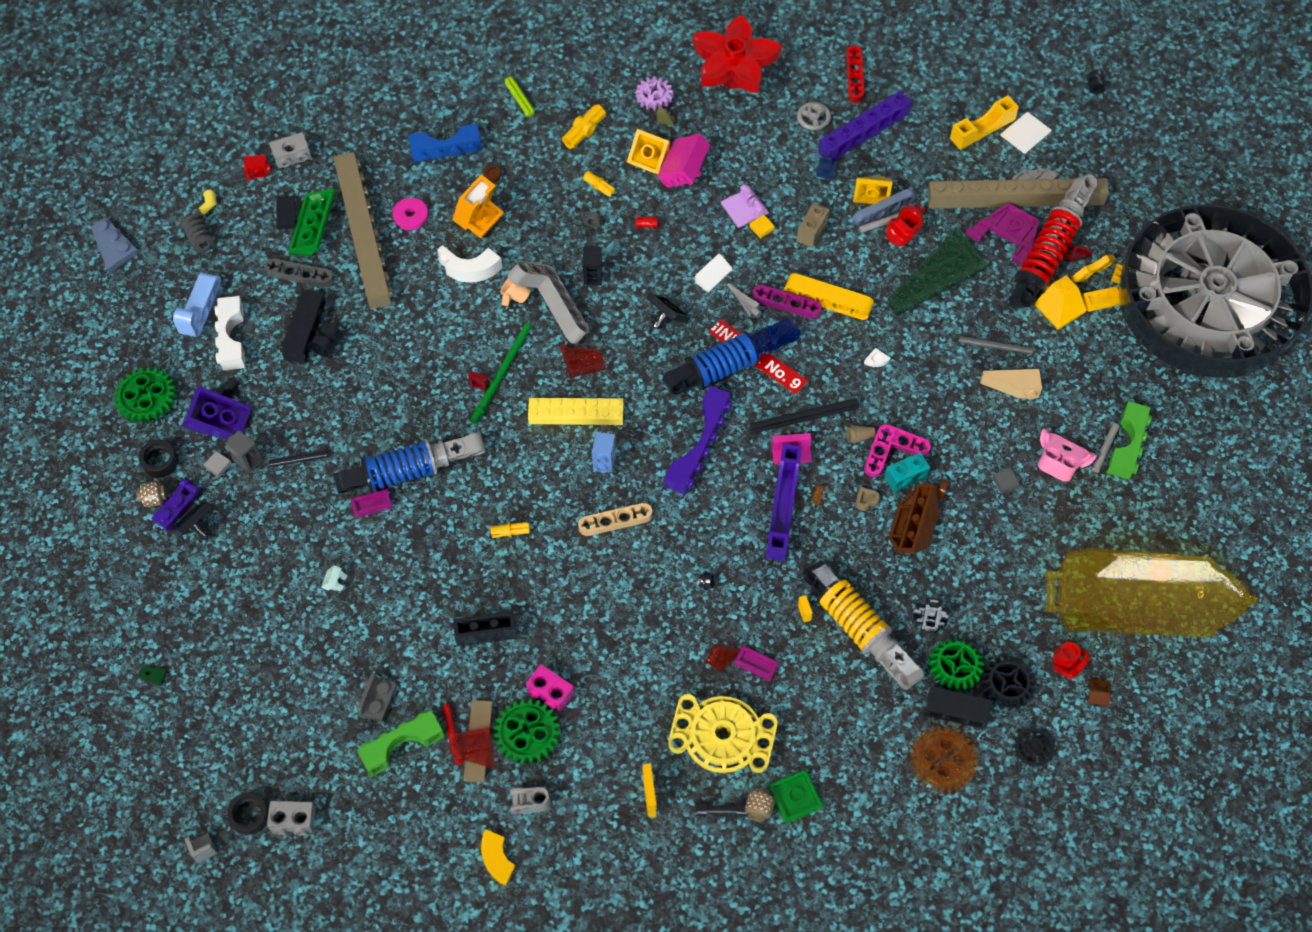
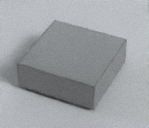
[204,451,232,478]

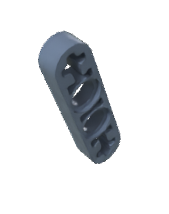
[853,189,916,227]

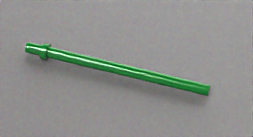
[470,323,532,424]

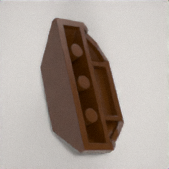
[888,484,939,553]

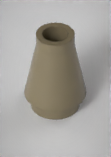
[846,425,876,444]

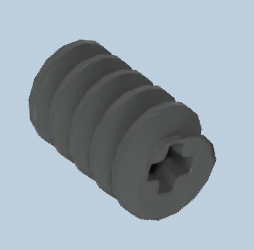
[180,214,214,253]

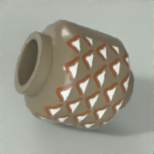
[136,481,167,507]
[745,788,775,822]

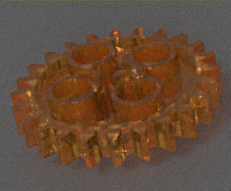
[909,726,978,794]

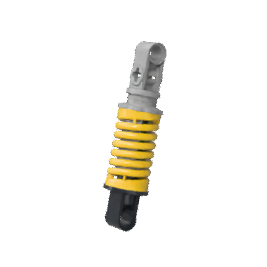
[803,561,923,689]

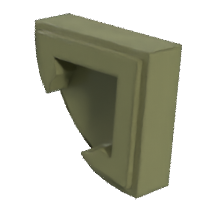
[657,107,675,126]

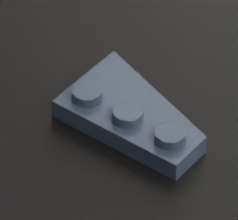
[91,217,138,273]

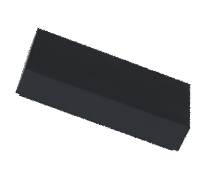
[277,195,296,229]

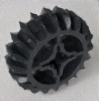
[980,656,1036,711]

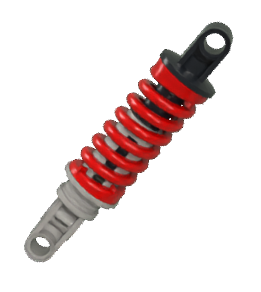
[1009,174,1097,309]

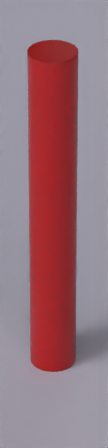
[442,705,464,765]

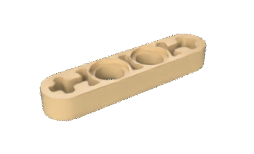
[578,503,652,536]

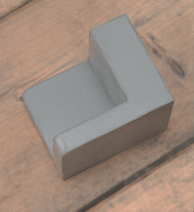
[184,833,218,863]

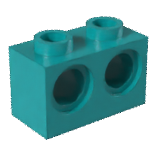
[884,452,930,493]

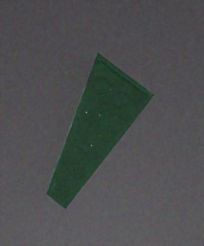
[887,226,988,316]

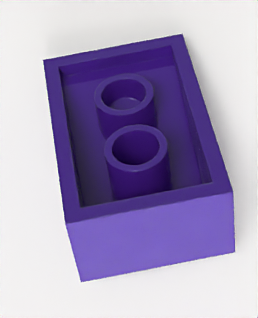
[181,386,252,439]

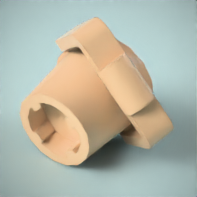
[501,279,531,306]

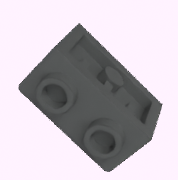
[356,673,397,723]

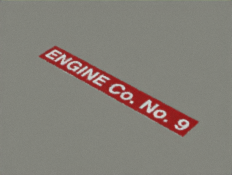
[708,319,808,395]

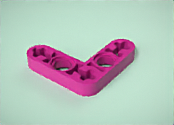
[864,424,931,477]

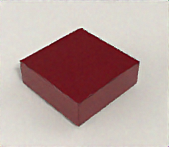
[468,371,490,391]

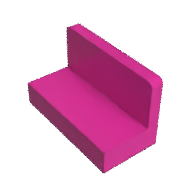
[771,433,812,465]

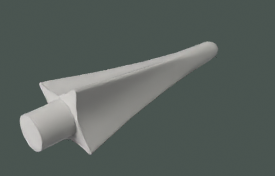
[727,283,762,318]

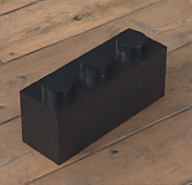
[453,611,517,647]
[924,686,992,730]

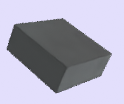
[993,468,1019,494]

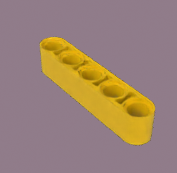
[783,273,874,320]

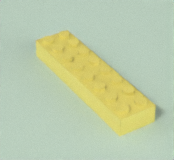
[528,398,623,425]

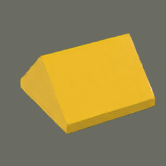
[627,129,670,174]

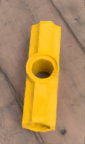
[562,104,606,149]

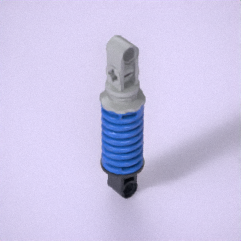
[333,433,486,494]

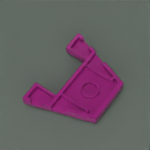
[966,203,1039,266]

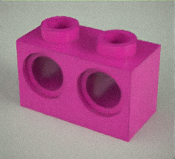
[526,664,574,712]

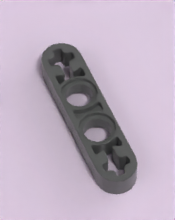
[264,259,334,287]

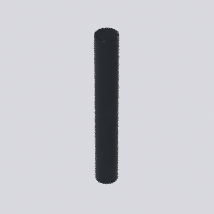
[269,450,328,467]

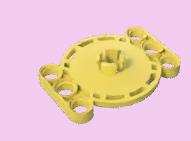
[669,694,777,773]

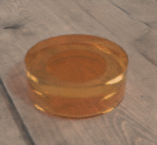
[812,485,825,505]

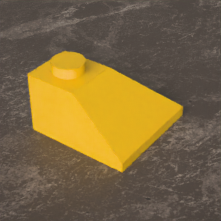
[853,176,892,204]
[1034,275,1087,330]

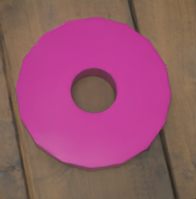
[392,198,429,230]

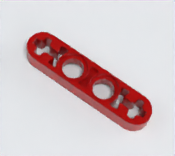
[846,45,864,103]

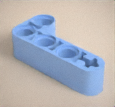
[173,273,221,337]

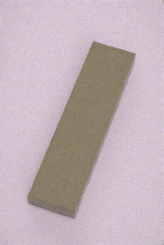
[463,700,493,783]

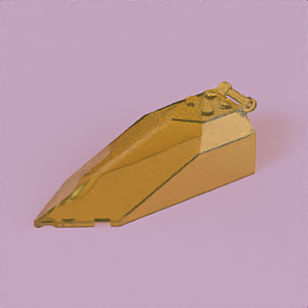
[1045,548,1258,638]

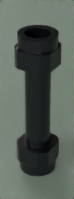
[696,803,747,818]

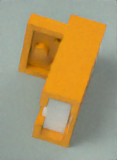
[452,174,504,239]

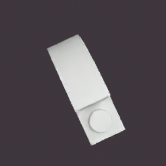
[437,245,503,282]

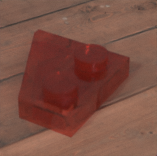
[560,344,605,378]
[448,727,496,768]

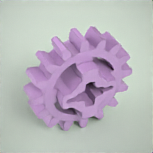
[636,76,673,111]

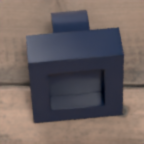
[816,157,837,180]

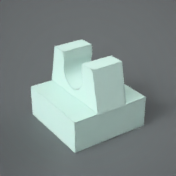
[321,565,347,591]

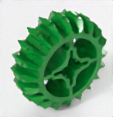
[928,637,984,691]

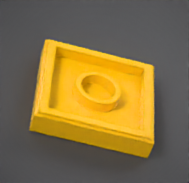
[642,763,656,817]

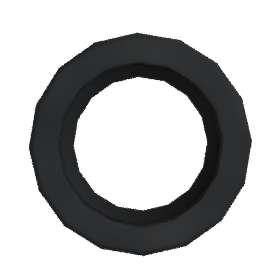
[139,439,178,478]
[227,792,269,835]

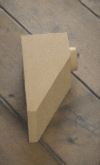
[980,369,1042,399]

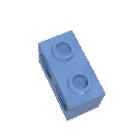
[592,432,616,473]

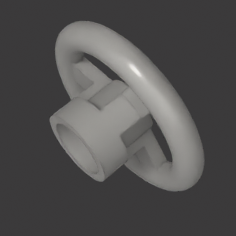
[797,102,831,131]

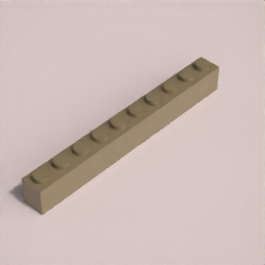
[333,152,393,309]
[927,178,1109,208]

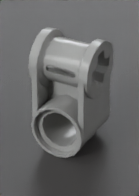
[510,787,551,814]

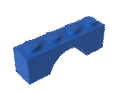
[408,124,482,162]

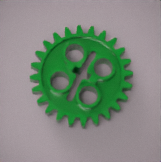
[114,367,177,424]
[493,698,560,766]

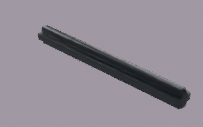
[750,398,859,434]

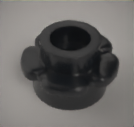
[699,571,714,591]

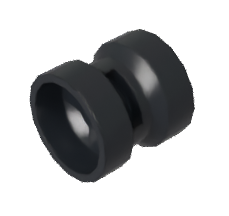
[1087,70,1106,94]

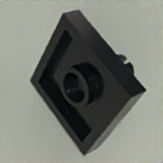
[646,293,691,329]
[170,502,212,540]

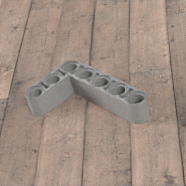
[507,261,589,344]

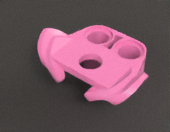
[1038,429,1097,482]

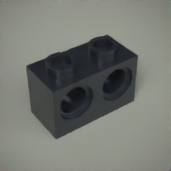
[582,246,602,285]

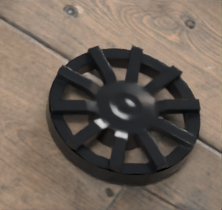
[1015,728,1054,767]

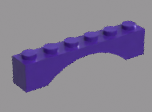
[664,386,732,495]
[765,444,802,561]

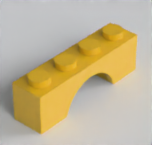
[950,95,1019,150]

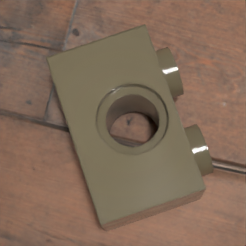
[796,203,830,248]

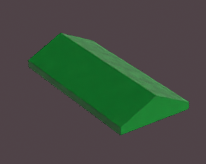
[288,188,336,256]

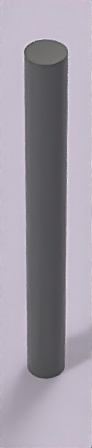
[958,336,1033,355]

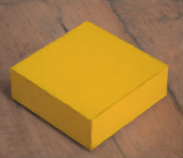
[749,215,775,239]
[797,595,812,622]

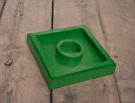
[768,769,824,825]

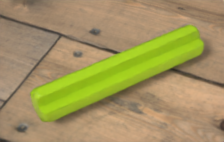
[505,76,535,117]

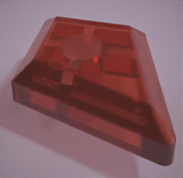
[705,644,741,672]

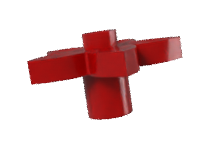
[692,15,782,93]

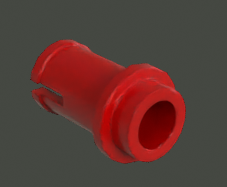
[636,215,658,229]

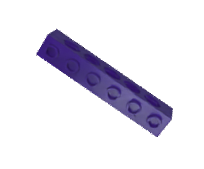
[818,90,912,161]

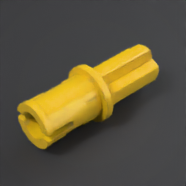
[583,171,615,196]
[490,522,530,538]

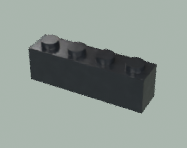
[280,289,327,364]

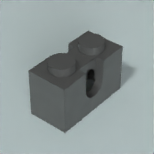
[225,430,263,474]

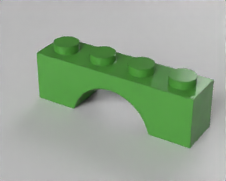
[1107,401,1152,480]
[357,710,445,777]

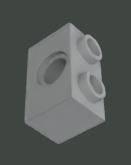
[269,132,311,169]

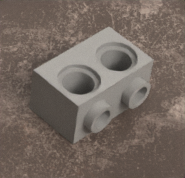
[267,801,316,836]

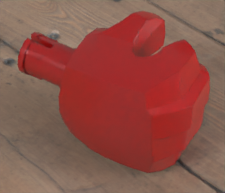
[886,204,925,247]

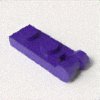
[151,478,202,531]

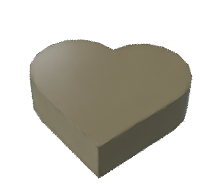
[856,487,880,511]

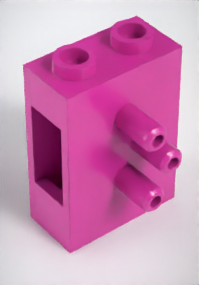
[657,134,710,188]

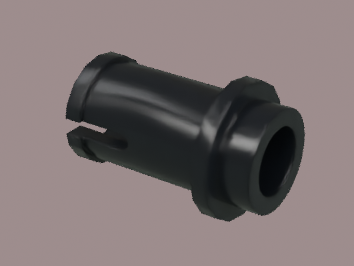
[215,376,240,396]

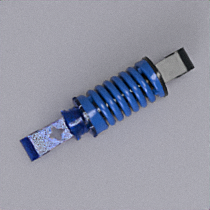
[663,318,801,395]

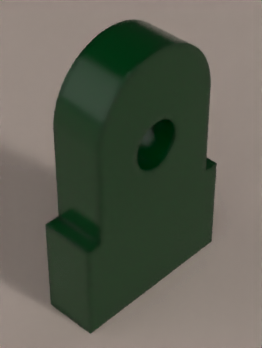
[139,666,167,686]

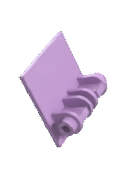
[720,184,769,228]

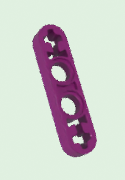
[753,285,822,319]

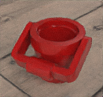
[1052,642,1090,679]

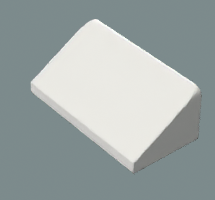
[695,254,733,293]

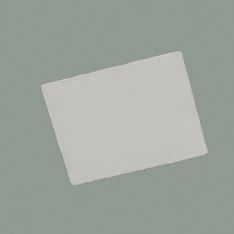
[1000,112,1052,154]

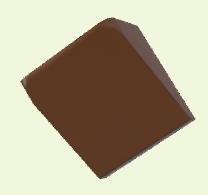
[1088,679,1112,706]

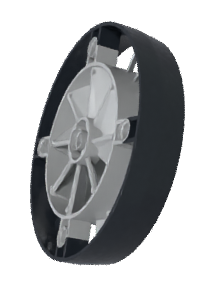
[1119,204,1312,378]

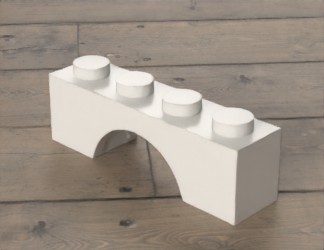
[215,296,245,370]

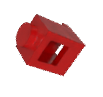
[244,155,272,181]

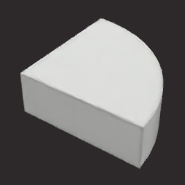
[864,348,890,367]

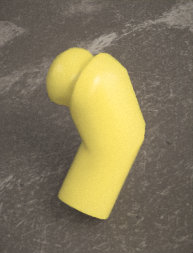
[199,190,216,215]

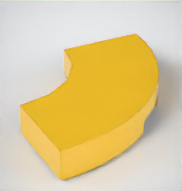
[1071,255,1117,283]
[481,829,515,886]

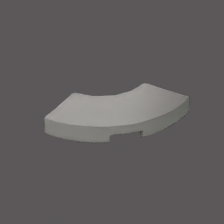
[1011,168,1059,180]

